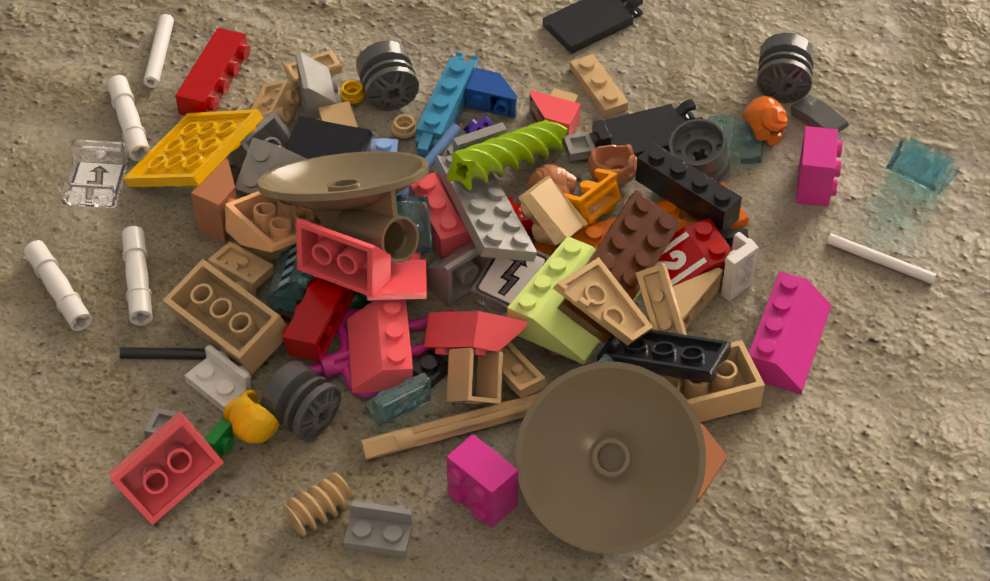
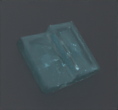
[708,113,764,164]

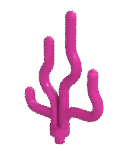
[308,308,455,398]

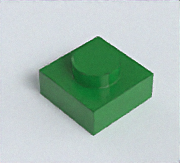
[205,419,234,458]

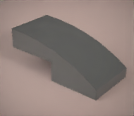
[790,95,849,133]

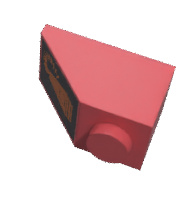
[529,90,581,142]

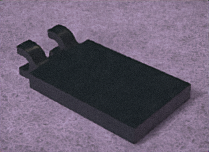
[543,0,643,54]
[603,99,703,157]

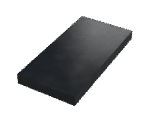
[597,330,731,383]

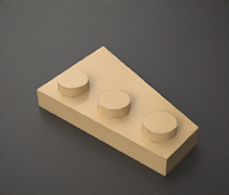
[553,257,653,345]

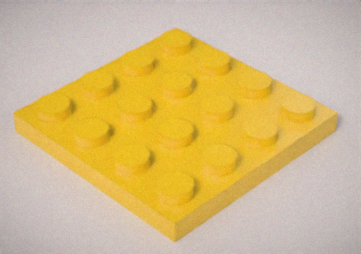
[123,109,264,188]

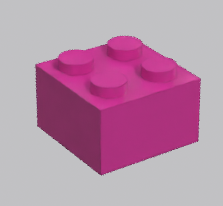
[796,126,843,206]
[446,434,518,528]

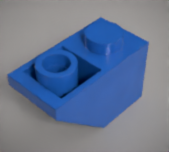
[465,68,517,118]

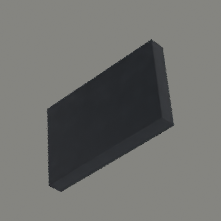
[285,116,373,159]

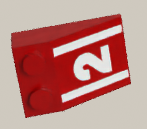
[655,218,732,287]

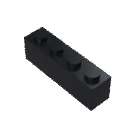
[635,143,742,231]

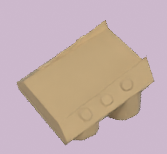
[518,176,588,245]

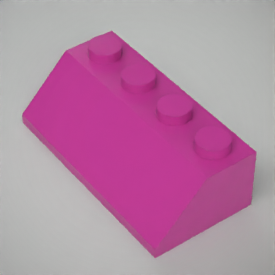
[749,271,831,394]

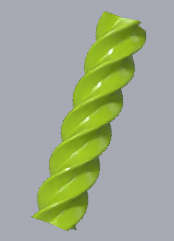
[447,119,568,190]

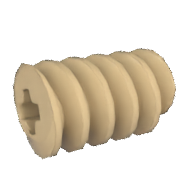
[283,473,353,537]

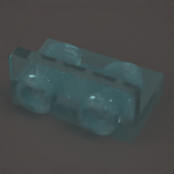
[365,372,431,427]

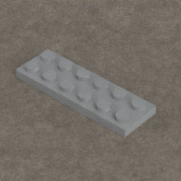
[434,155,537,262]

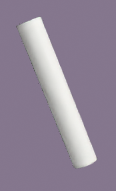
[143,14,174,88]

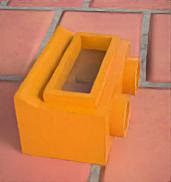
[564,168,622,228]

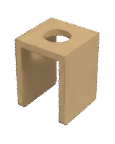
[447,347,503,405]

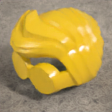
[223,390,280,444]

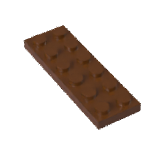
[557,190,681,343]

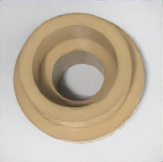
[391,114,417,139]

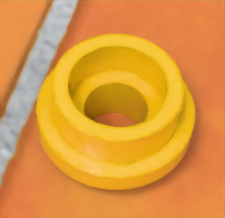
[339,80,365,104]

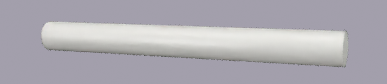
[827,234,936,284]

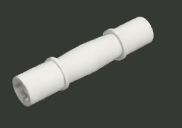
[107,75,150,161]
[122,226,153,326]
[24,240,92,331]

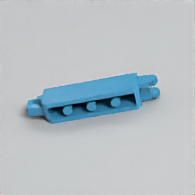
[415,52,479,158]

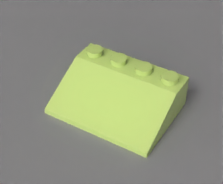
[507,236,641,365]

